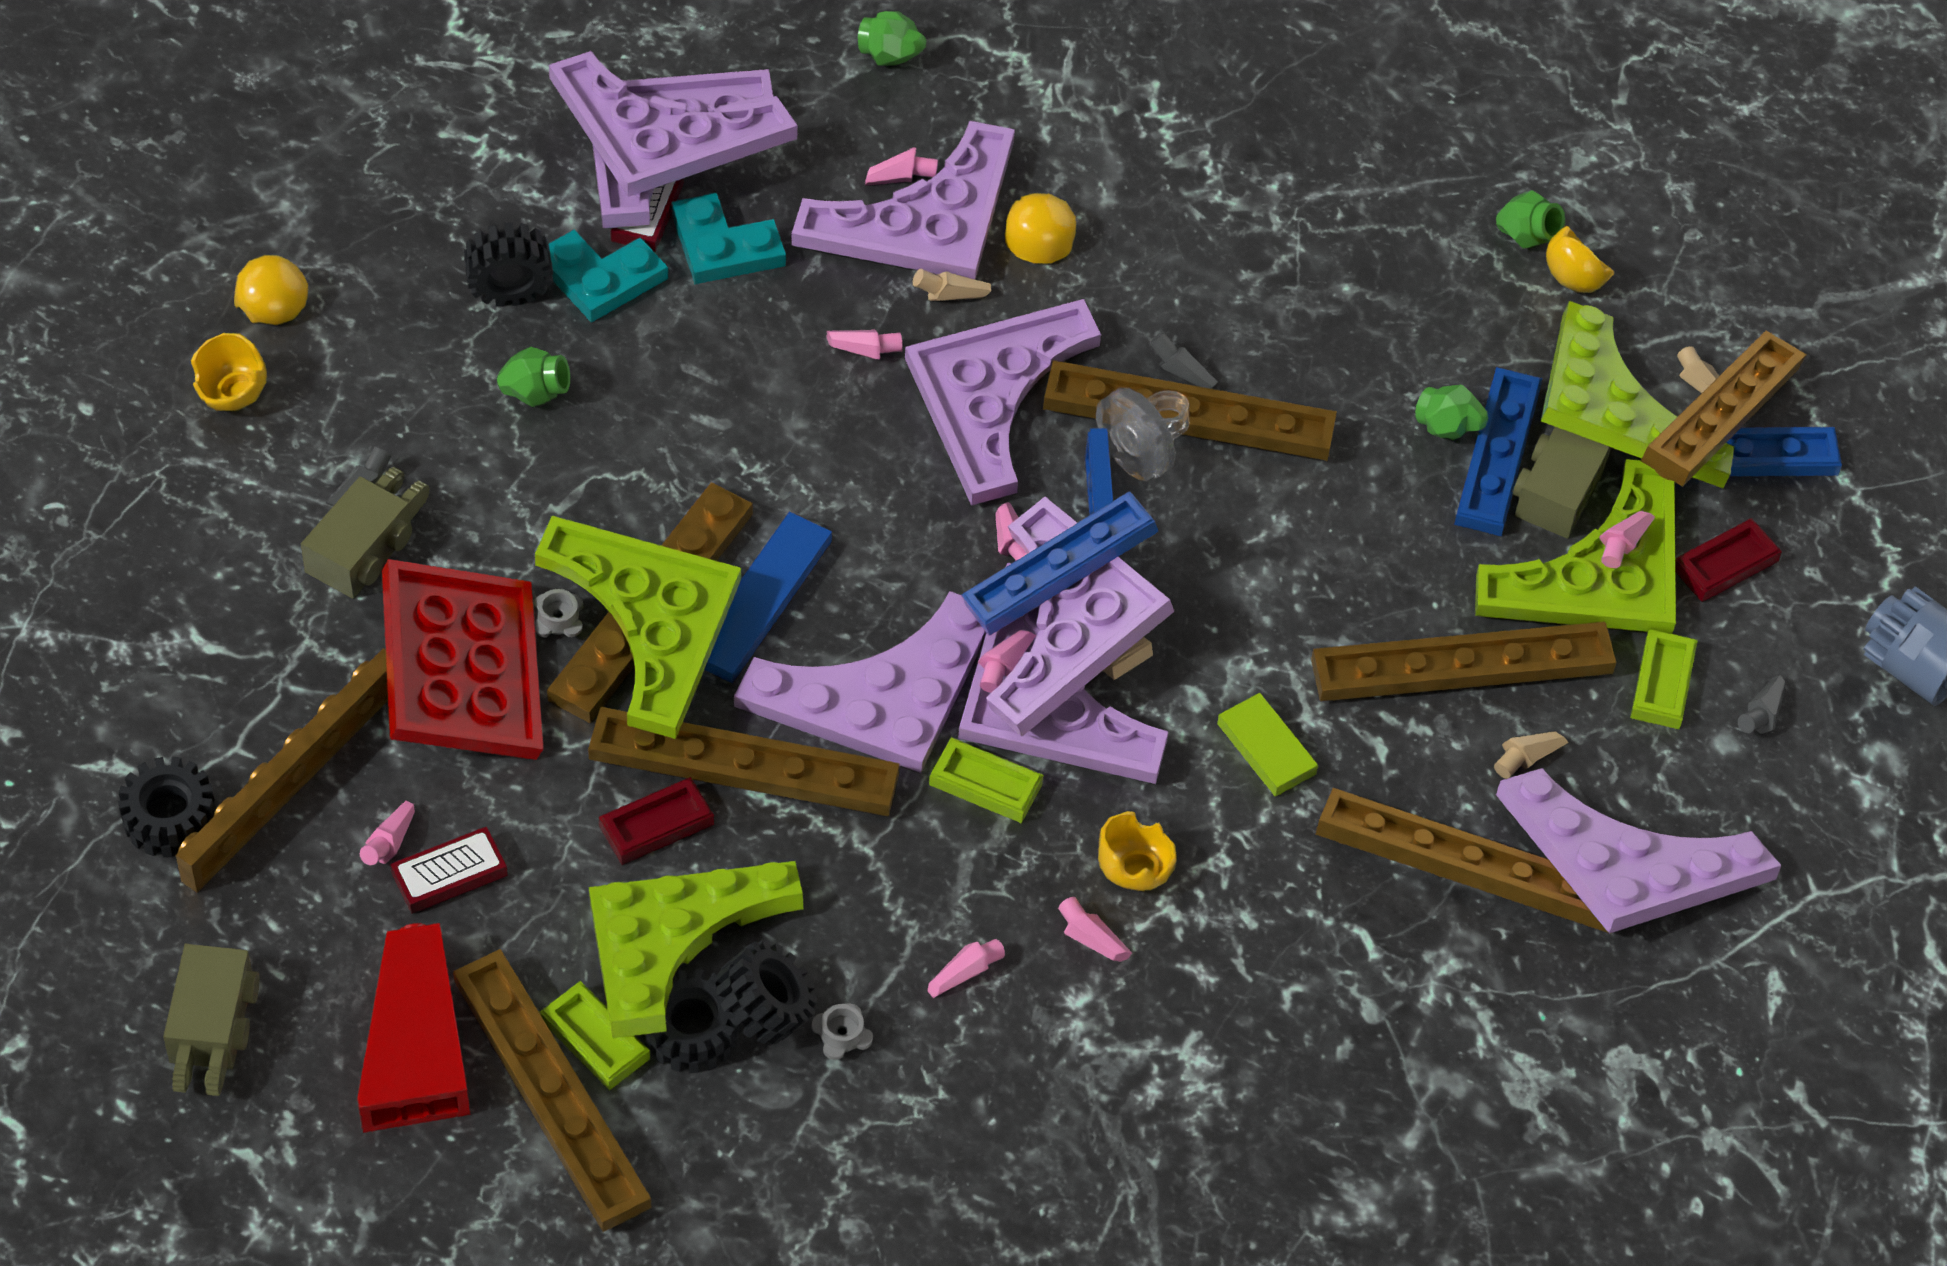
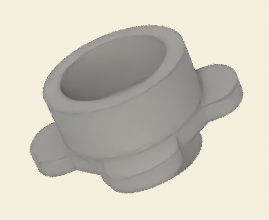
[534,589,584,637]
[812,1003,873,1060]

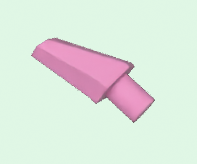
[865,148,938,186]
[827,329,902,359]
[995,502,1027,561]
[1599,511,1655,568]
[978,630,1036,693]
[360,801,415,865]
[1058,897,1132,962]
[928,939,1005,998]

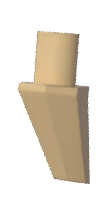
[913,269,991,301]
[1677,346,1719,393]
[1494,732,1569,779]

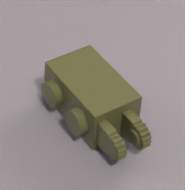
[1513,427,1611,539]
[301,467,430,599]
[163,944,260,1096]

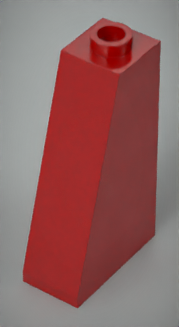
[357,923,470,1133]

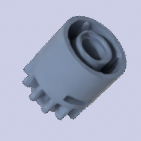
[1863,586,1947,706]

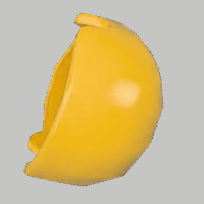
[1005,193,1076,263]
[1546,226,1614,293]
[234,255,309,325]
[191,333,267,411]
[1098,811,1177,891]

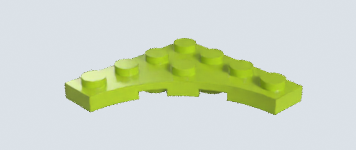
[1541,301,1734,488]
[1475,459,1676,634]
[535,516,741,739]
[589,861,803,1038]

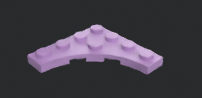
[549,51,797,197]
[592,69,773,228]
[792,121,1015,279]
[905,299,1101,506]
[986,497,1174,737]
[958,563,1168,784]
[734,591,987,773]
[1496,768,1781,934]

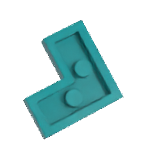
[671,193,786,284]
[549,229,668,323]

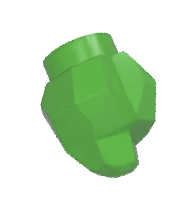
[858,11,926,66]
[1496,190,1565,249]
[497,347,570,407]
[1415,384,1488,440]

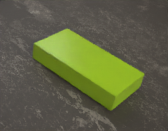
[1630,629,1698,729]
[1217,693,1318,797]
[929,737,1044,823]
[540,981,650,1091]

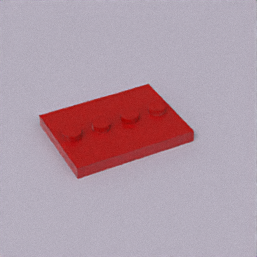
[382,559,543,760]

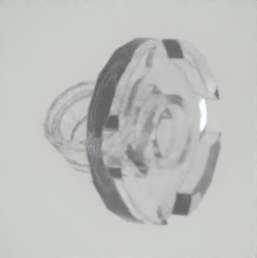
[1096,388,1190,482]

